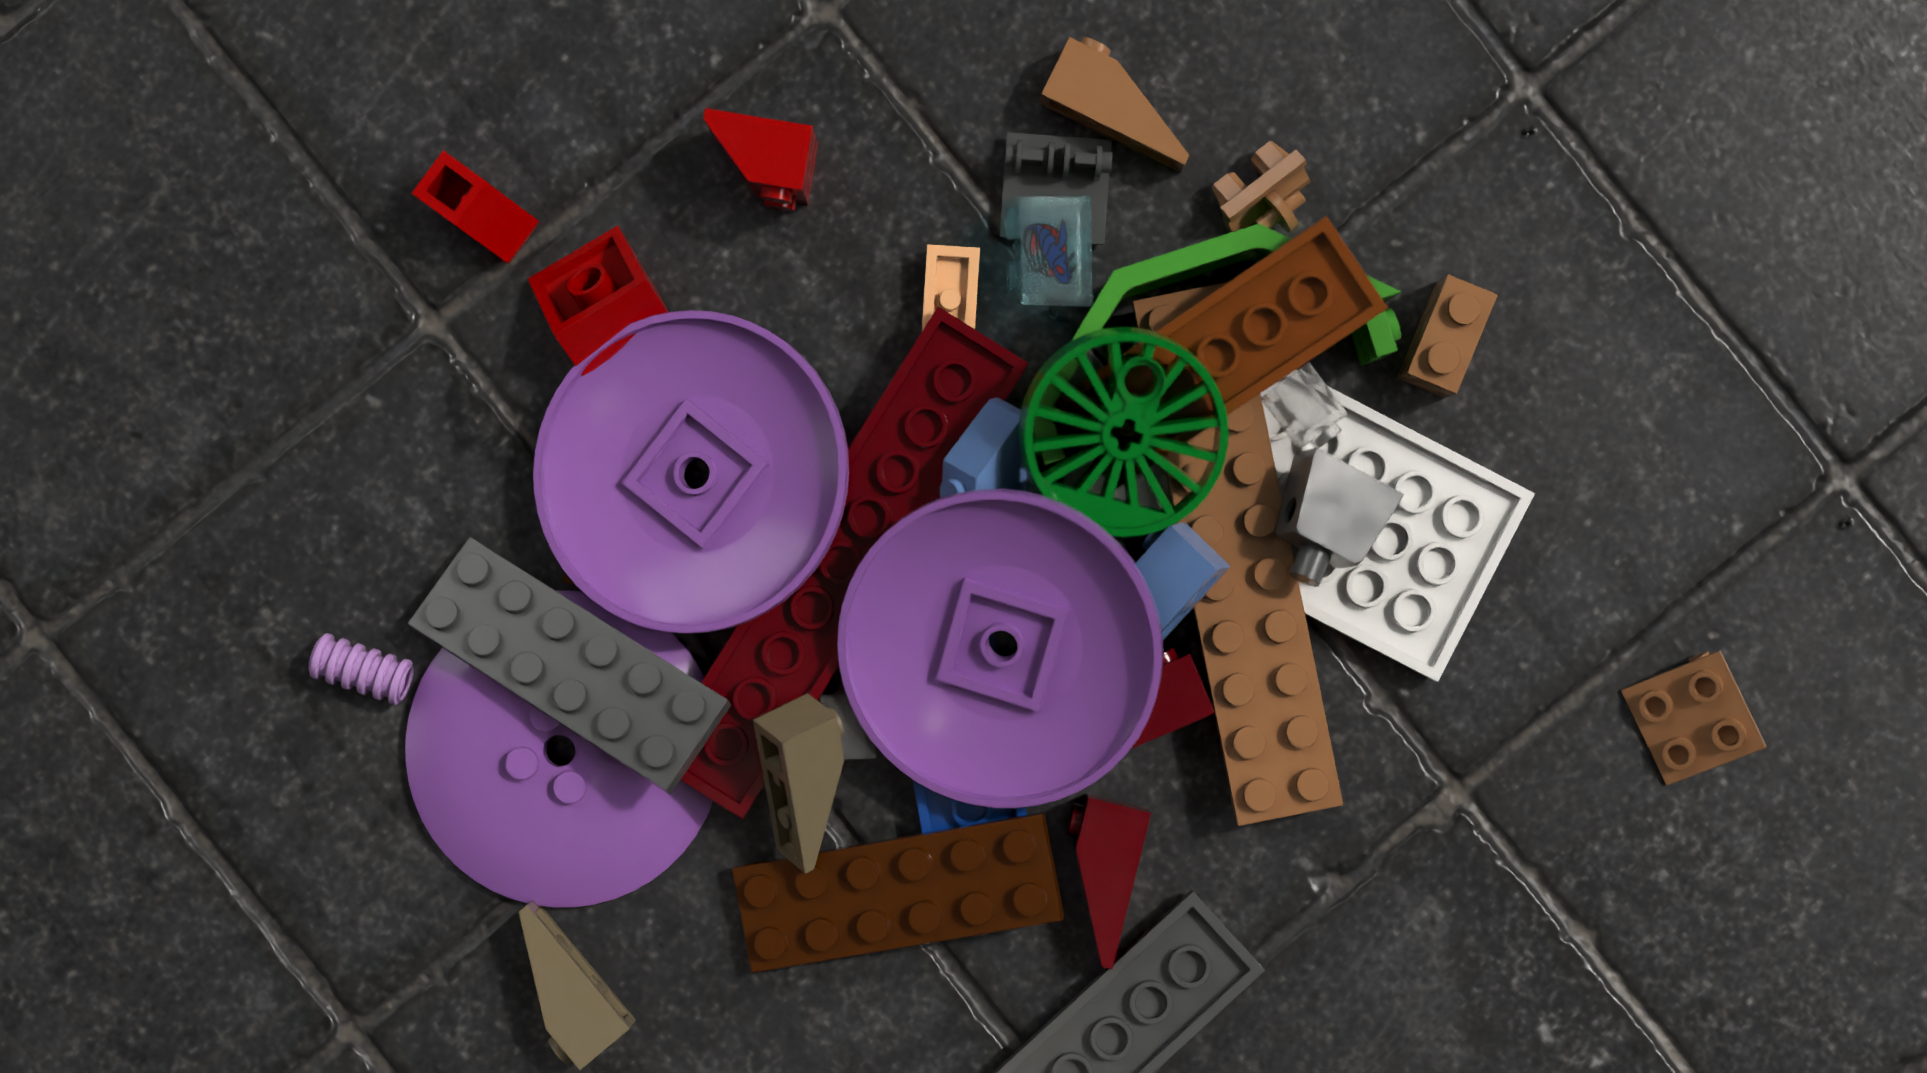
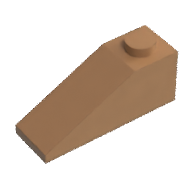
[1040,37,1189,173]

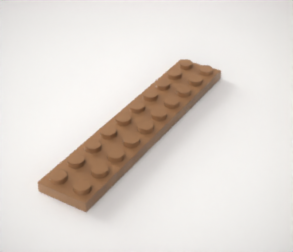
[1131,282,1343,826]

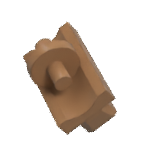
[1211,141,1310,233]

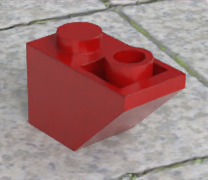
[411,150,540,264]

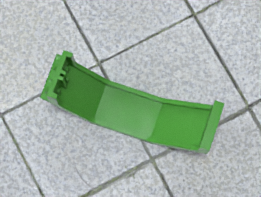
[1033,224,1401,469]

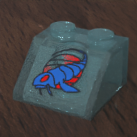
[1005,194,1093,306]

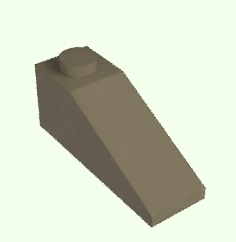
[753,693,844,874]
[519,901,636,1070]

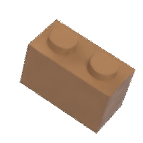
[1397,274,1498,398]

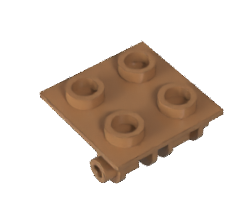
[1621,650,1767,785]

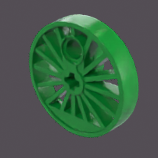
[1019,327,1229,537]

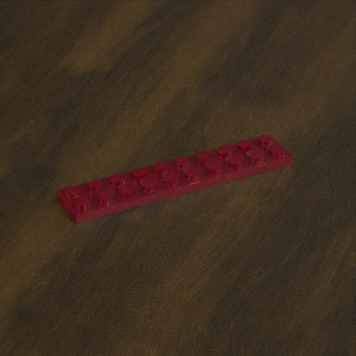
[681,307,1029,819]

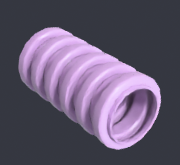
[308,633,414,706]

